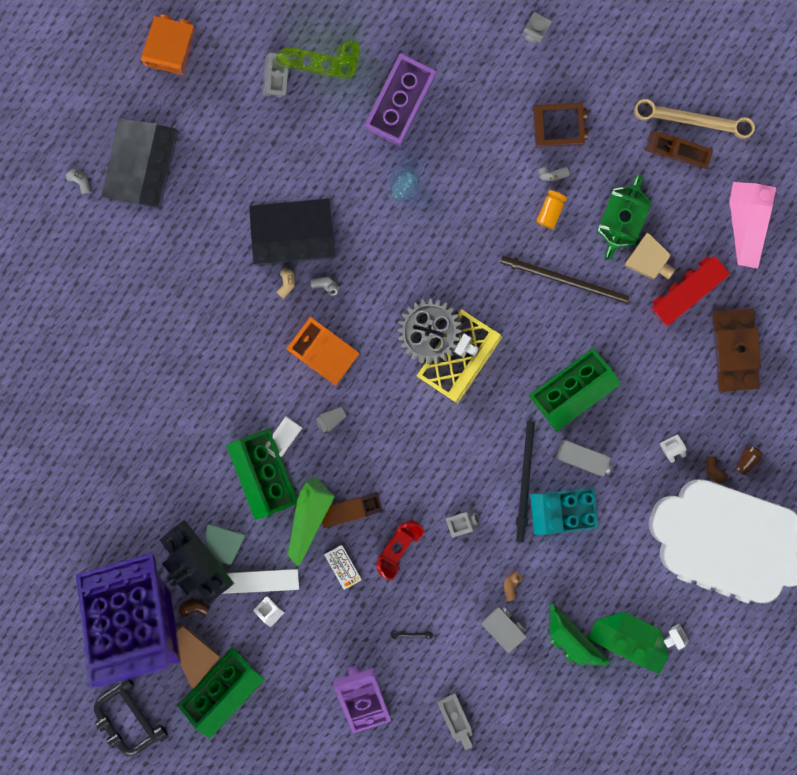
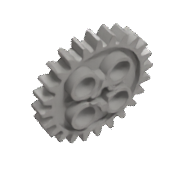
[397,298,463,365]

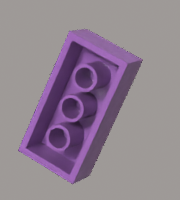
[364,53,437,147]

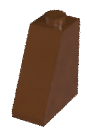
[321,492,382,528]

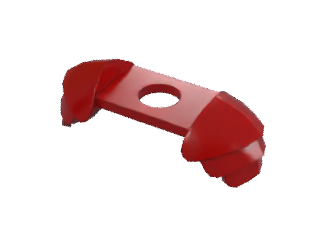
[376,520,425,580]

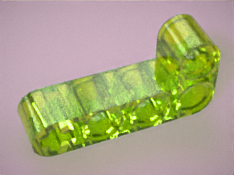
[276,40,360,80]

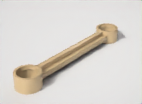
[634,99,755,139]

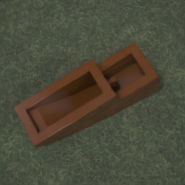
[645,131,713,169]

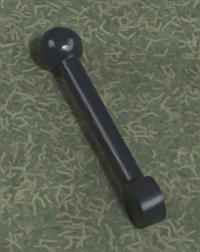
[391,630,433,639]

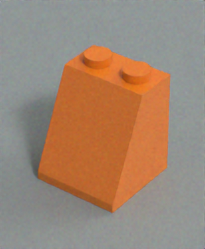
[141,14,196,75]

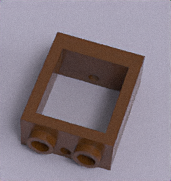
[533,102,588,148]

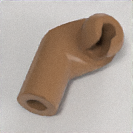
[503,572,522,601]

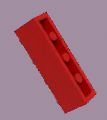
[650,256,730,327]

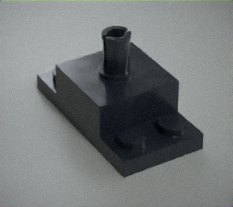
[159,519,235,603]

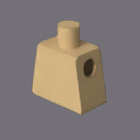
[624,233,675,279]

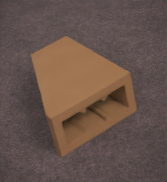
[176,625,221,688]

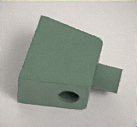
[205,524,246,567]

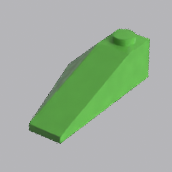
[288,476,335,566]

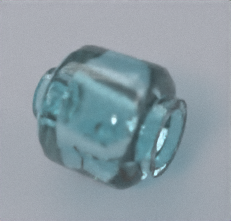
[389,170,419,201]

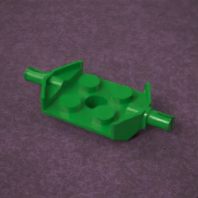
[597,174,651,260]

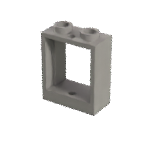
[555,440,613,477]

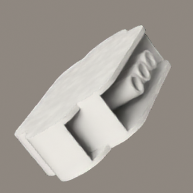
[649,480,797,604]

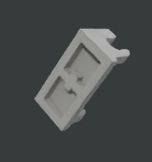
[262,53,289,97]

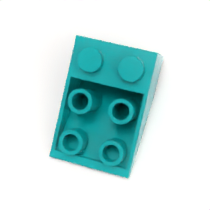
[530,488,599,535]

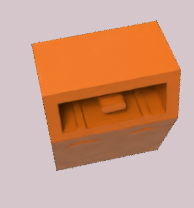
[286,317,360,386]

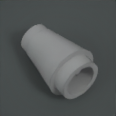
[315,407,346,433]

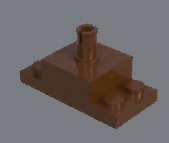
[712,308,761,392]

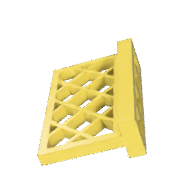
[417,309,503,404]

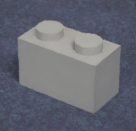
[480,606,526,653]

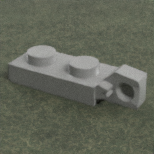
[437,693,473,750]

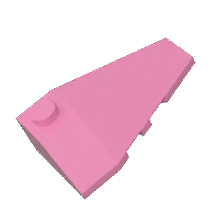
[729,182,776,269]

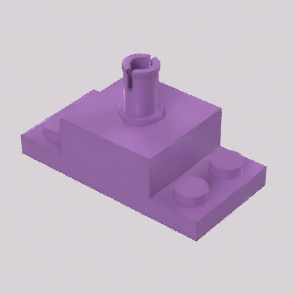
[333,666,391,733]

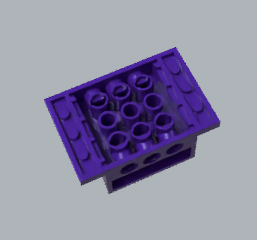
[76,553,181,688]

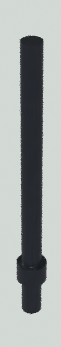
[516,421,535,542]

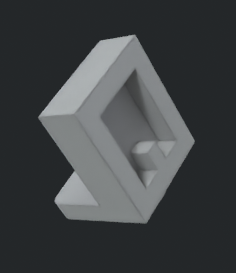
[523,12,552,44]
[446,509,480,538]

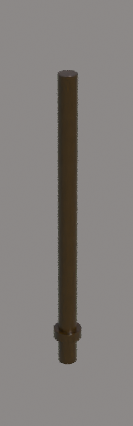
[500,256,629,304]

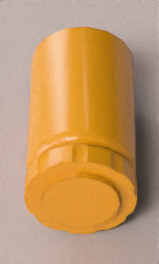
[536,190,567,230]

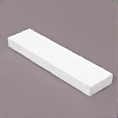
[222,569,299,594]

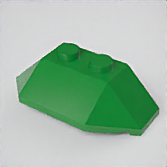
[549,602,610,665]
[587,611,669,674]

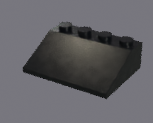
[102,118,178,210]
[249,198,335,266]

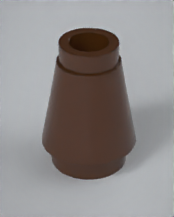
[735,444,763,475]

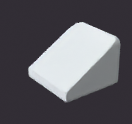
[253,596,284,627]

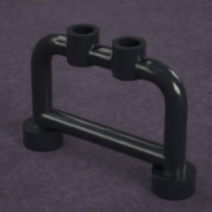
[94,678,169,755]

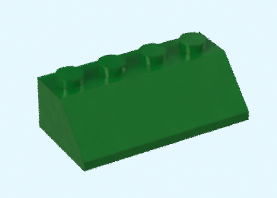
[529,348,621,432]
[226,428,297,520]
[178,647,265,739]

